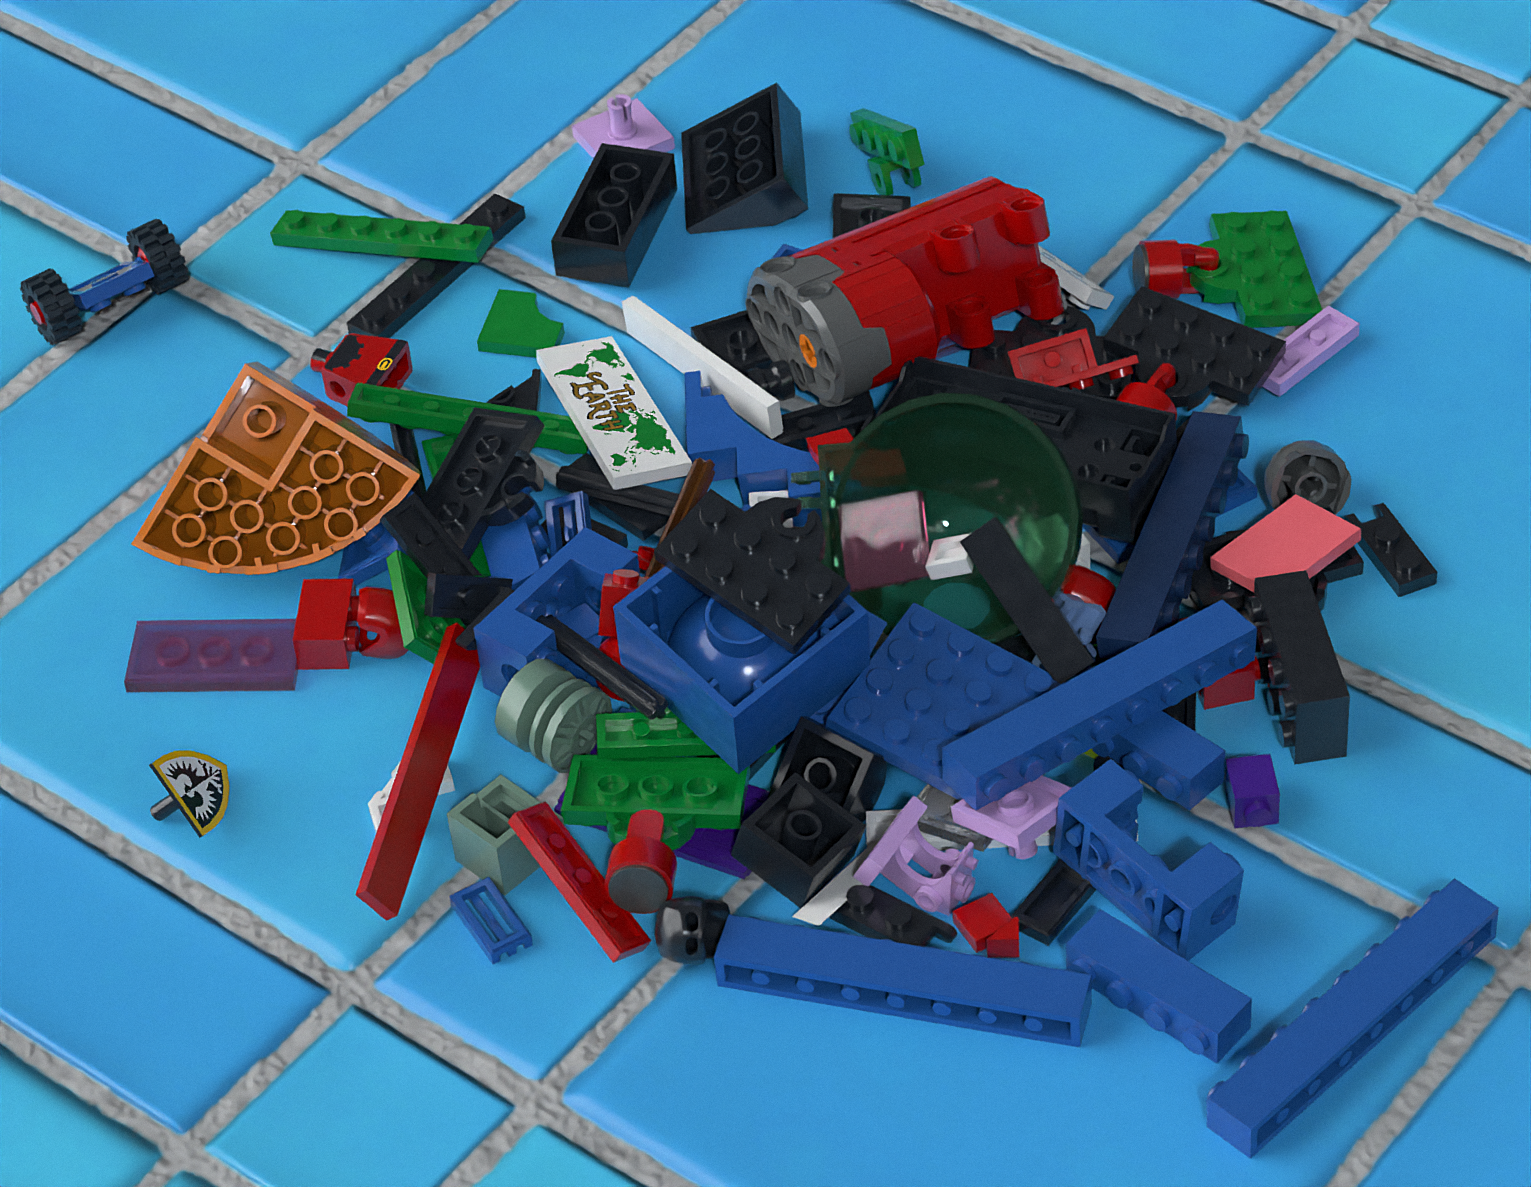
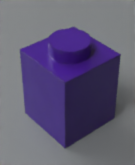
[1225,754,1280,829]

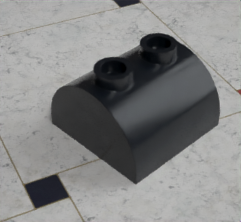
[768,716,887,822]

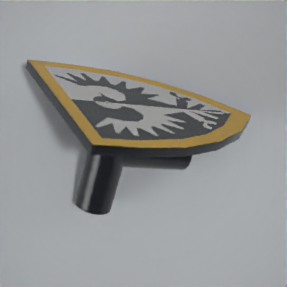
[149,750,229,838]

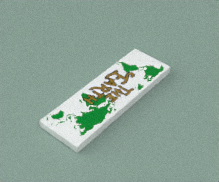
[536,336,692,490]

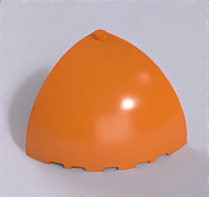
[131,361,421,575]

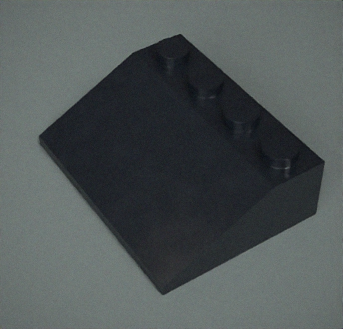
[681,82,808,234]

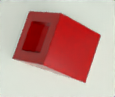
[986,917,1019,958]

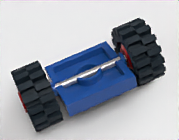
[20,218,188,345]

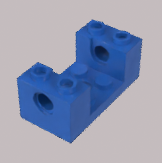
[474,527,640,697]
[1053,759,1244,961]

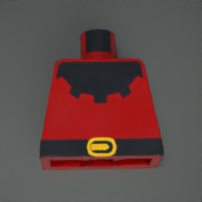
[310,333,413,406]

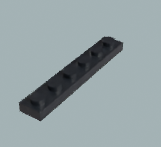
[347,193,526,338]

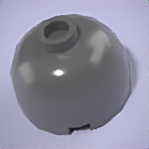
[1264,440,1352,515]

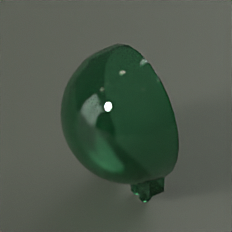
[791,393,1083,645]

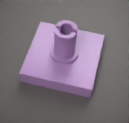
[572,94,675,159]
[951,775,1071,859]

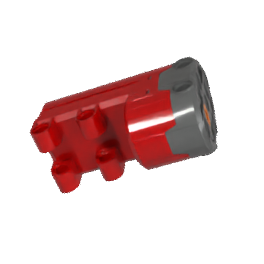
[746,176,1064,407]

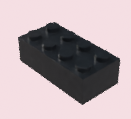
[551,143,678,287]
[1248,570,1350,765]

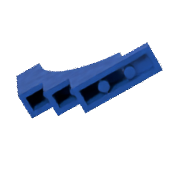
[684,370,900,527]

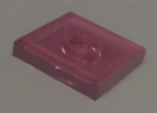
[838,490,930,592]

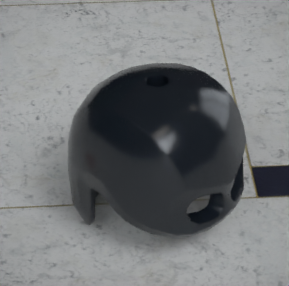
[655,896,730,965]

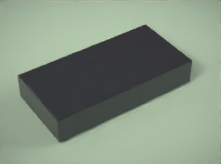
[1011,859,1096,946]

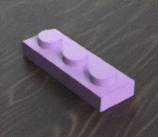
[1262,306,1360,397]

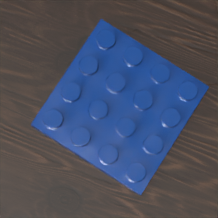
[826,602,1065,801]

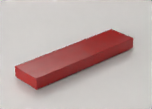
[508,801,651,963]

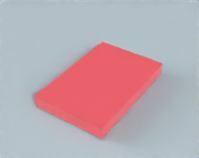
[1210,494,1361,592]

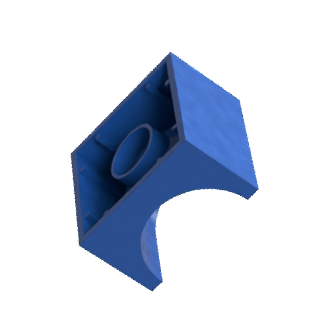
[613,504,870,774]

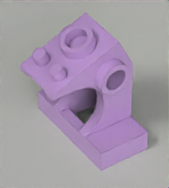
[853,796,979,916]

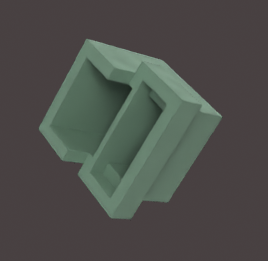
[447,775,564,896]

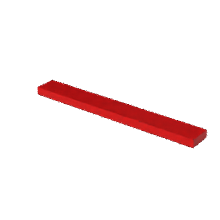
[355,623,480,921]

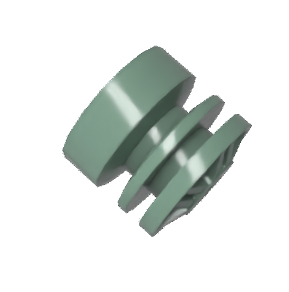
[495,659,612,773]

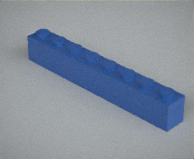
[942,599,1257,811]
[1206,878,1499,1159]
[714,915,1092,1048]

